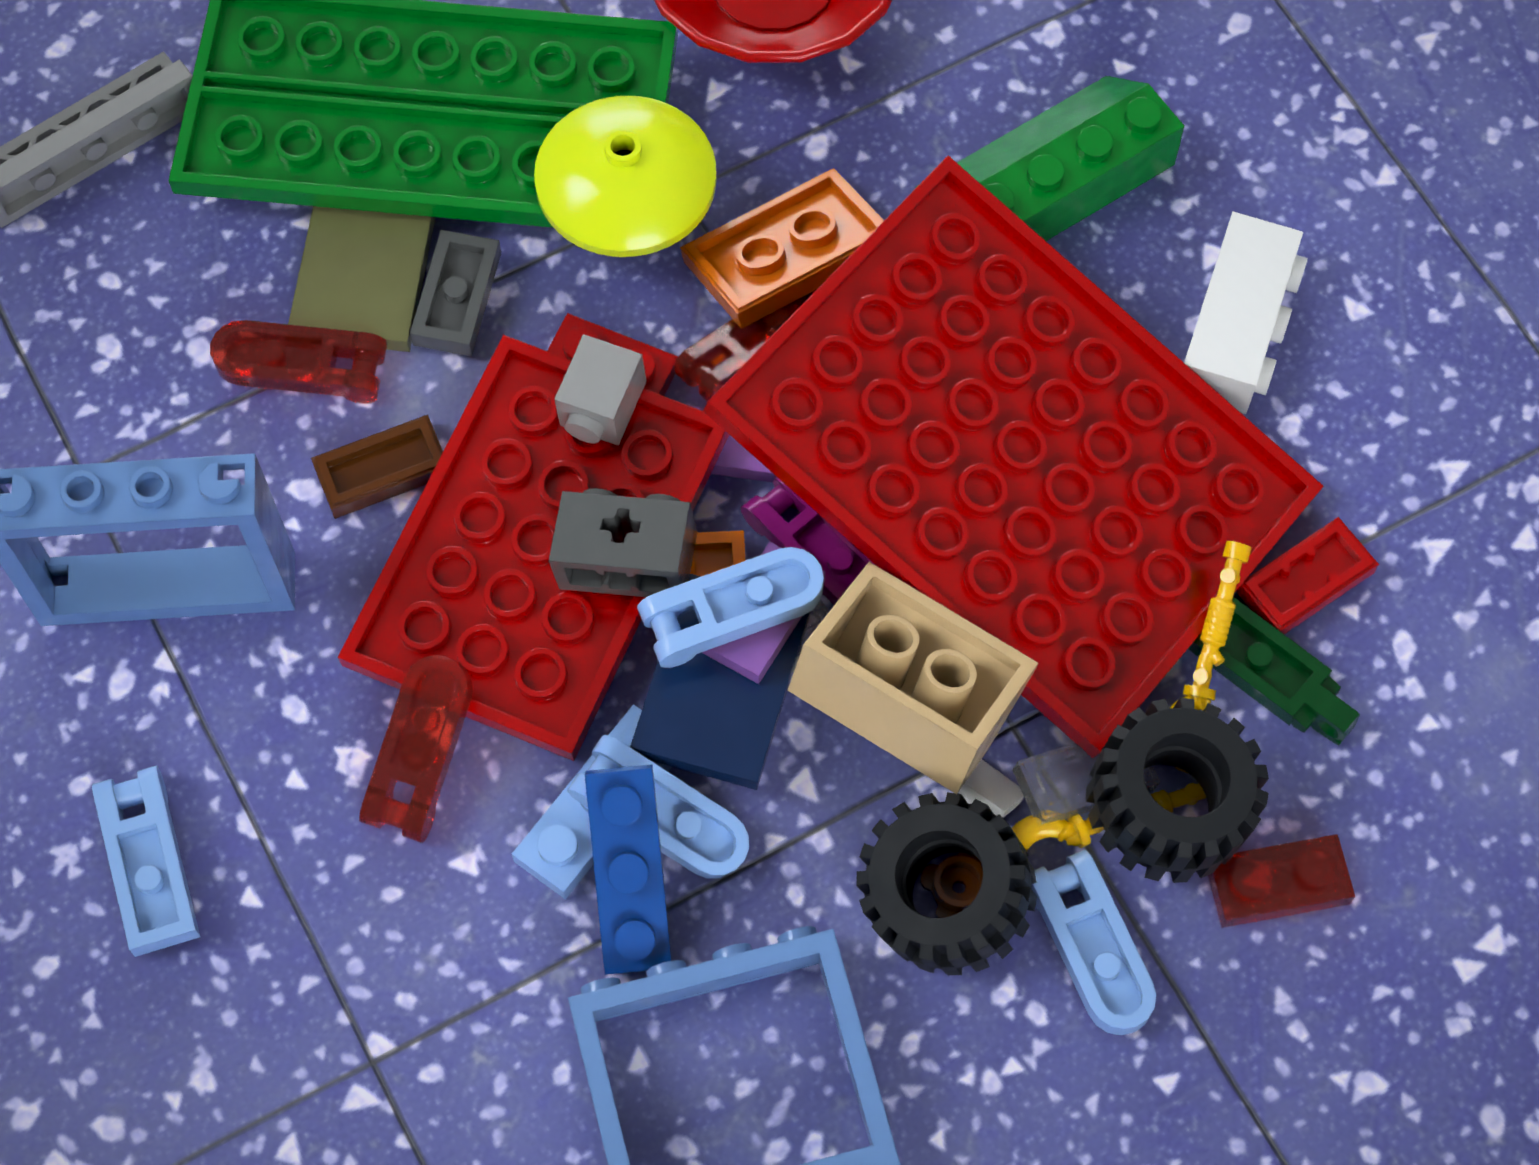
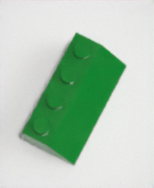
[915,76,1185,241]

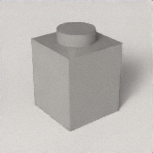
[554,334,646,446]

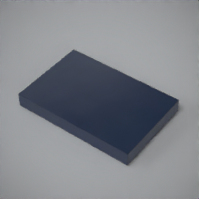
[630,574,811,790]

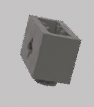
[549,488,697,597]

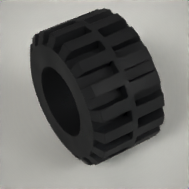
[1086,698,1269,883]
[856,792,1037,976]

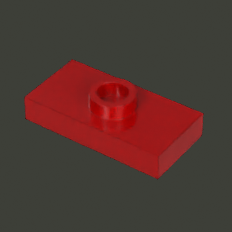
[1236,517,1379,634]

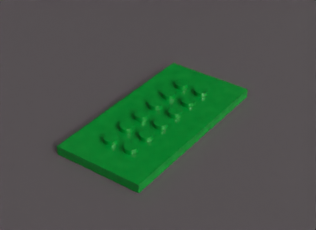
[168,0,678,228]

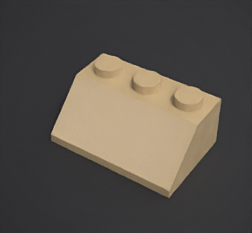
[787,562,1038,794]

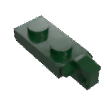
[1188,597,1360,746]

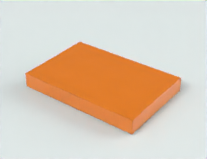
[680,168,884,329]

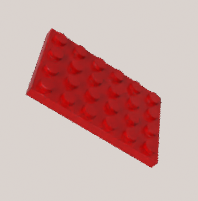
[337,334,729,761]

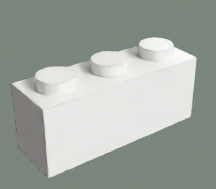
[1184,211,1308,414]

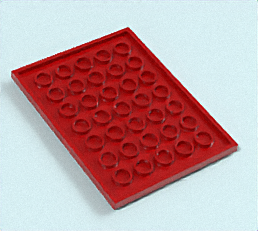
[703,155,1324,758]

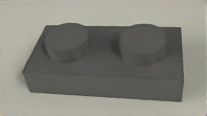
[410,230,502,356]

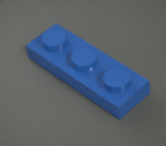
[585,764,672,975]

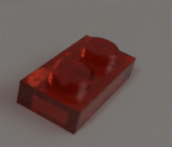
[1208,834,1355,928]

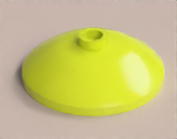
[534,95,717,257]

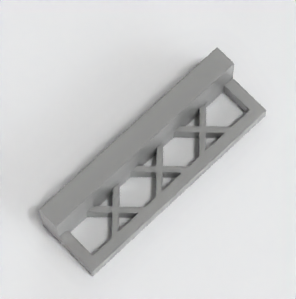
[0,51,193,228]

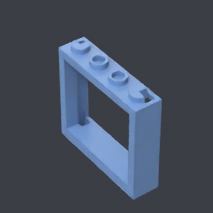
[0,453,295,626]
[568,926,901,1165]

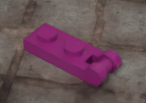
[740,477,875,605]

